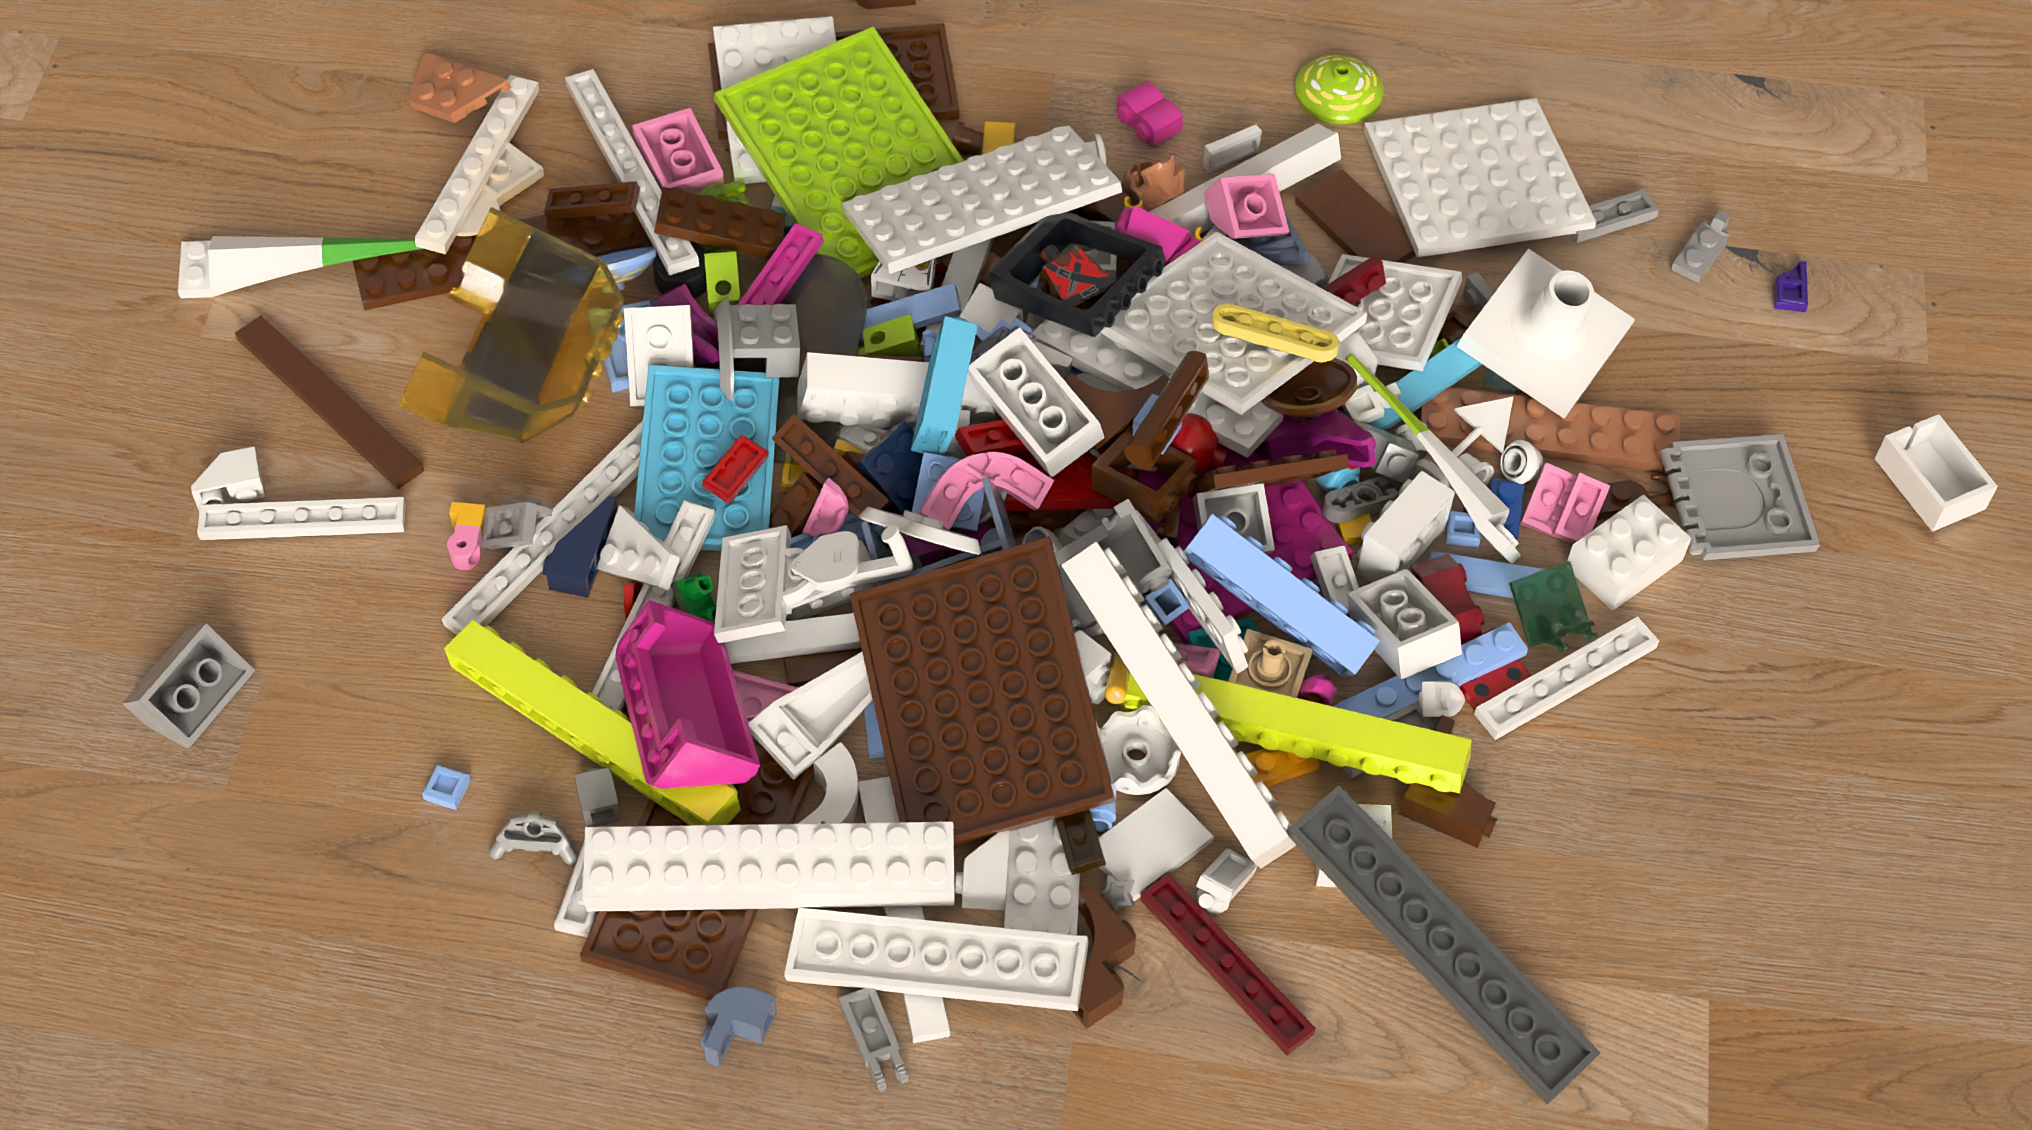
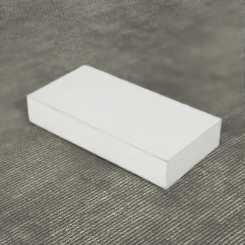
[1202,125,1262,173]
[1196,848,1258,903]

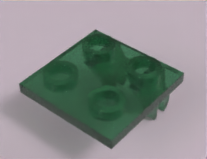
[1509,561,1598,652]

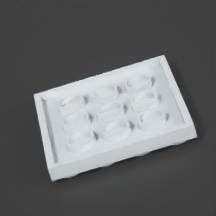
[1328,254,1463,372]

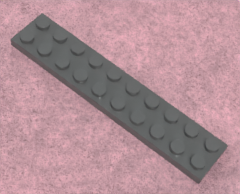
[1287,785,1600,1104]

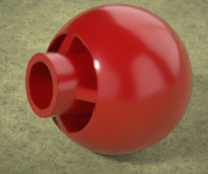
[1169,413,1228,476]

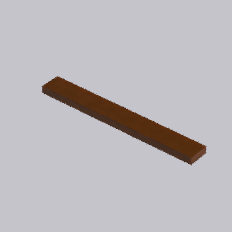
[235,315,424,489]

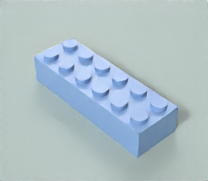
[1183,514,1380,679]

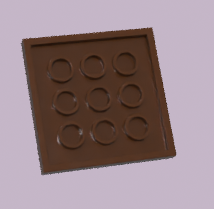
[1189,450,1350,499]

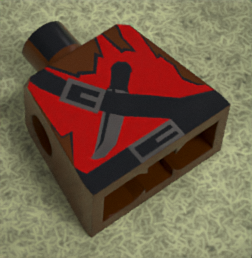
[1038,245,1116,310]

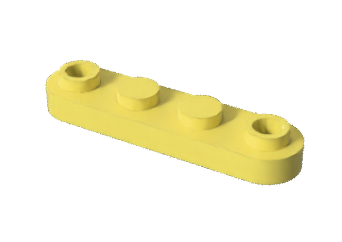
[1212,304,1339,362]

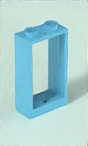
[911,316,978,456]

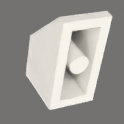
[955,830,1010,910]

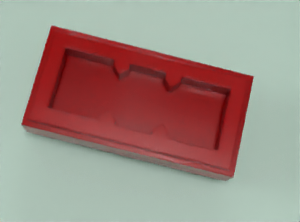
[702,434,769,504]

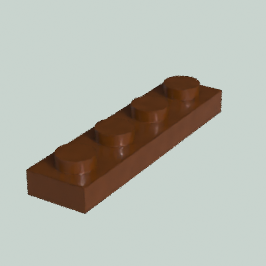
[771,414,892,526]

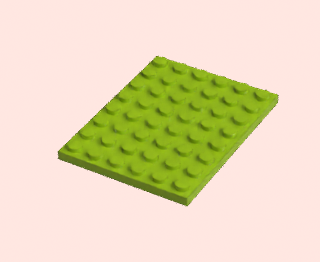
[714,26,964,287]

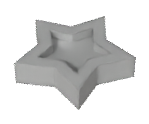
[1098,874,1136,914]

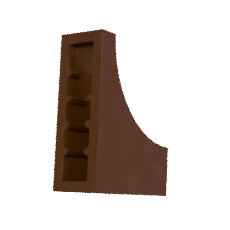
[1063,373,1169,456]
[1399,715,1498,848]

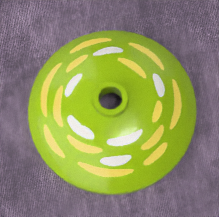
[1295,54,1384,124]

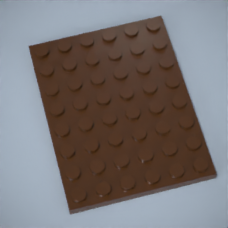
[850,537,1117,847]

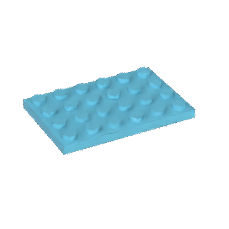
[634,365,779,551]

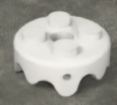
[1098,705,1181,795]

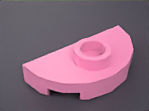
[802,478,849,537]

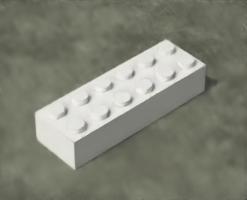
[798,352,999,428]

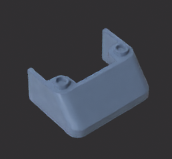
[861,477,1016,586]

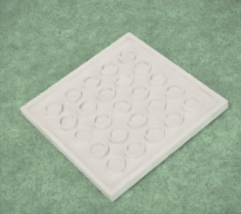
[1363,98,1596,258]
[1100,232,1367,415]

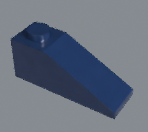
[543,496,618,598]

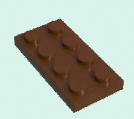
[654,187,786,259]

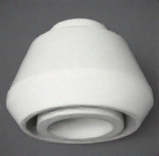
[1500,440,1543,484]

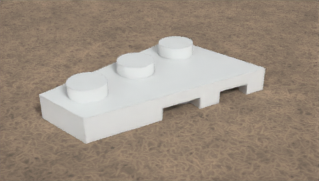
[596,505,680,590]

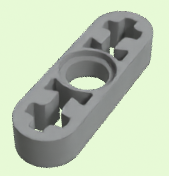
[1322,475,1404,523]

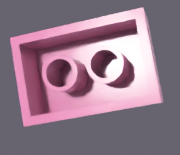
[632,108,725,199]

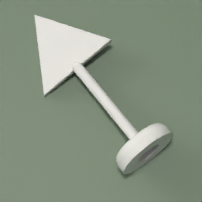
[1409,397,1513,487]

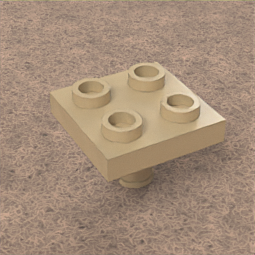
[1228,629,1313,698]

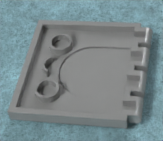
[1660,434,1820,560]

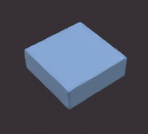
[1445,511,1481,548]
[422,765,471,810]

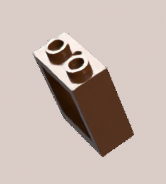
[1091,426,1198,523]

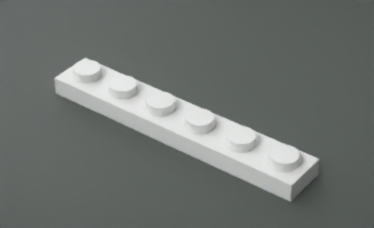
[197,497,406,540]
[1474,616,1659,740]

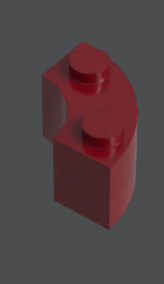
[1410,554,1485,645]

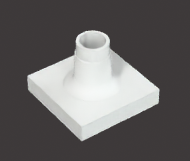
[1457,248,1635,419]

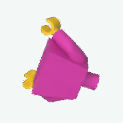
[1114,197,1212,268]

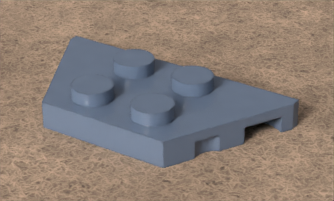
[1226,211,1310,264]

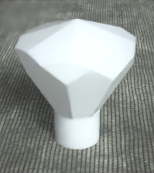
[1197,888,1230,915]

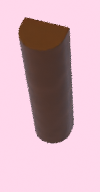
[1124,351,1210,471]

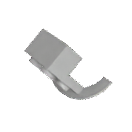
[714,298,800,401]

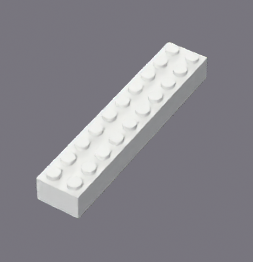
[1062,542,1297,868]
[582,822,954,911]

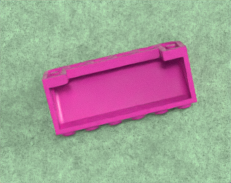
[615,600,760,789]

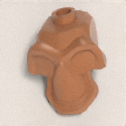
[1122,154,1185,211]

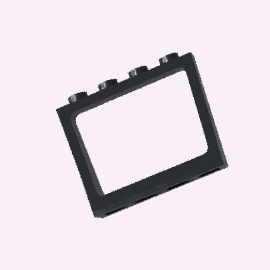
[988,211,1166,338]

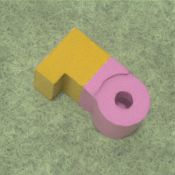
[447,502,486,570]

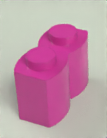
[1116,81,1183,147]

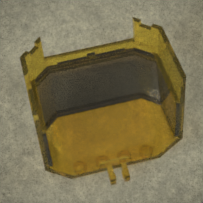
[398,207,624,443]

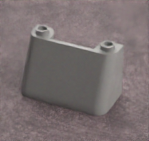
[1055,498,1172,633]

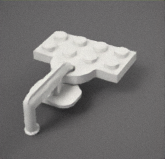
[714,525,913,643]

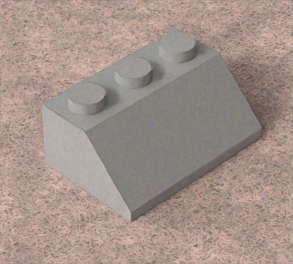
[122,623,256,748]

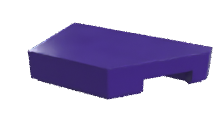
[1773,261,1808,312]

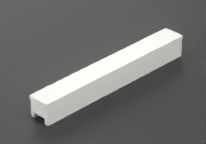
[1150,123,1341,239]

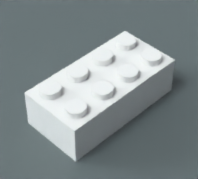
[968,327,1105,478]

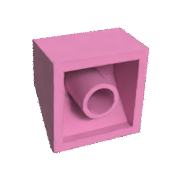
[1204,174,1289,239]

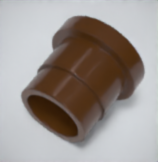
[952,121,984,155]

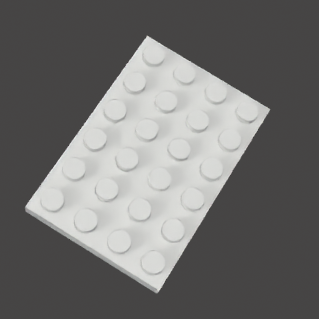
[713,16,836,185]

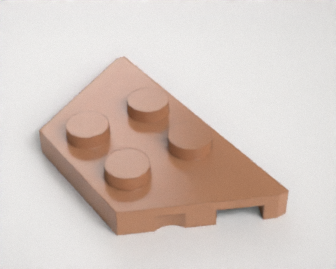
[408,52,512,123]

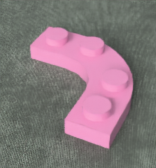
[917,452,1054,530]

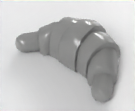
[489,810,578,865]

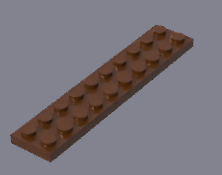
[353,213,654,311]

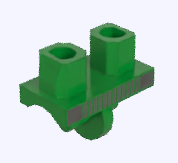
[670,572,716,623]

